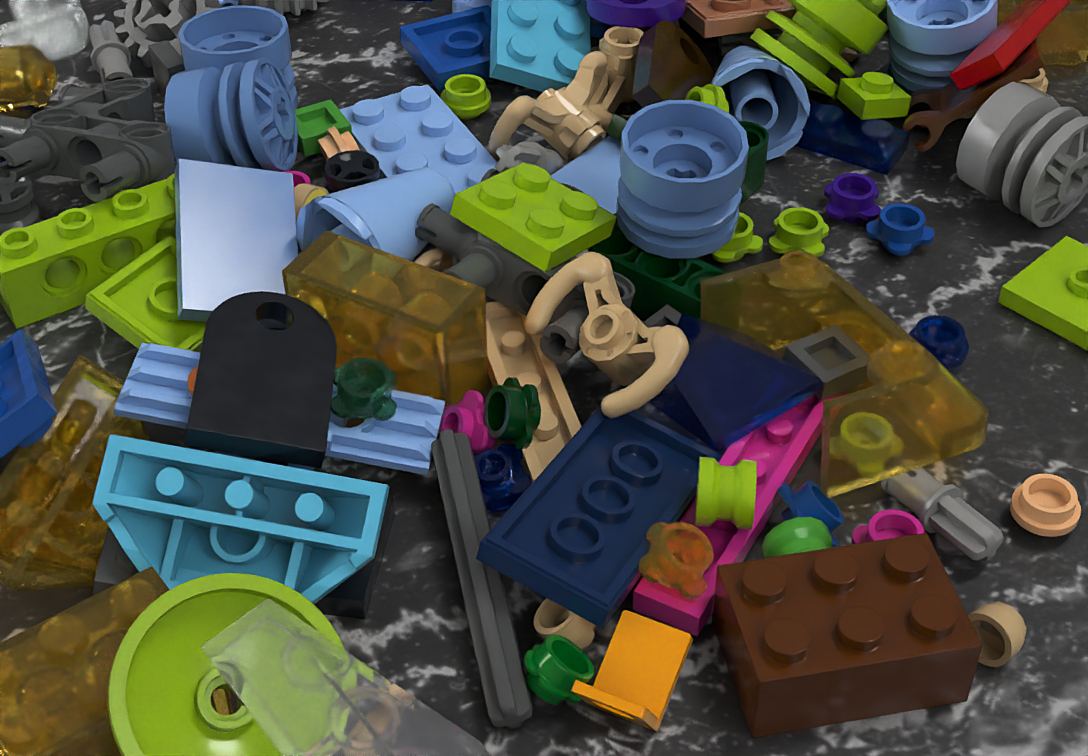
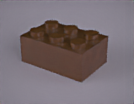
[712,533,983,738]

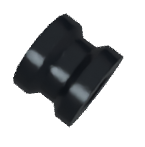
[325,150,380,194]

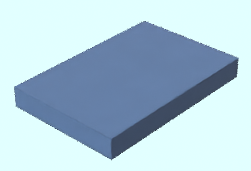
[175,158,301,329]

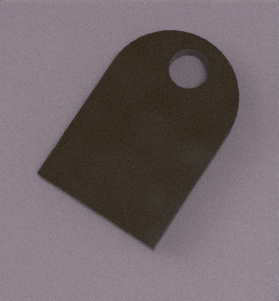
[632,20,715,108]

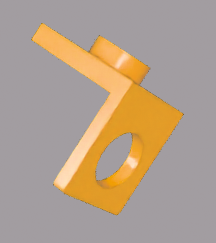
[571,610,693,732]

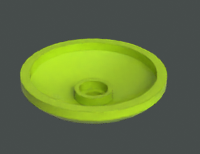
[108,573,353,756]

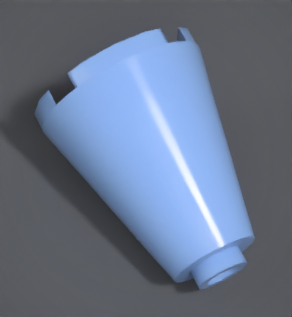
[711,46,810,161]
[296,167,455,306]

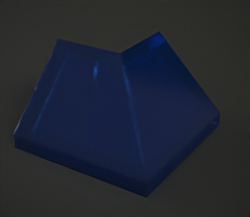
[650,313,823,452]

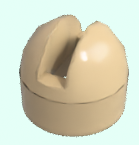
[534,598,597,650]
[968,601,1026,667]

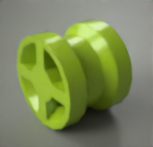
[695,457,757,530]

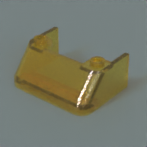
[700,251,989,498]

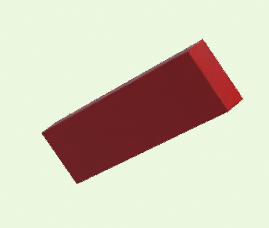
[949,0,1072,90]

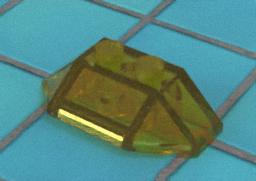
[0,354,150,591]

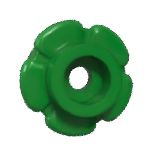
[524,635,594,704]

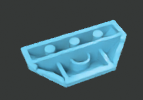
[92,434,390,604]

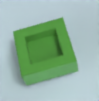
[295,99,352,157]

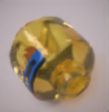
[0,44,57,113]

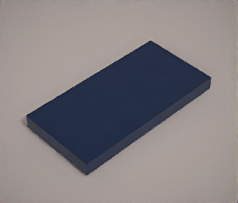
[476,406,722,629]

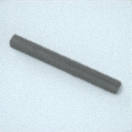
[431,429,533,729]

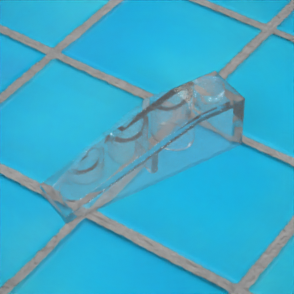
[201,598,491,756]

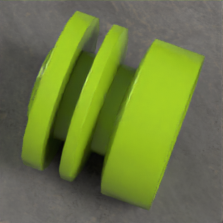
[750,0,889,100]

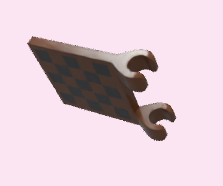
[903,37,1045,152]

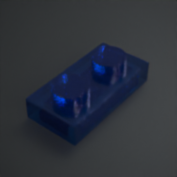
[794,102,910,175]

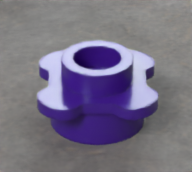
[824,173,881,223]

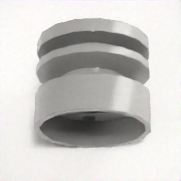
[956,82,1088,227]

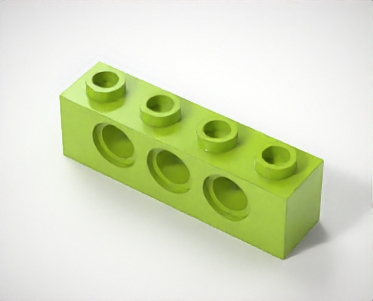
[0,173,176,329]

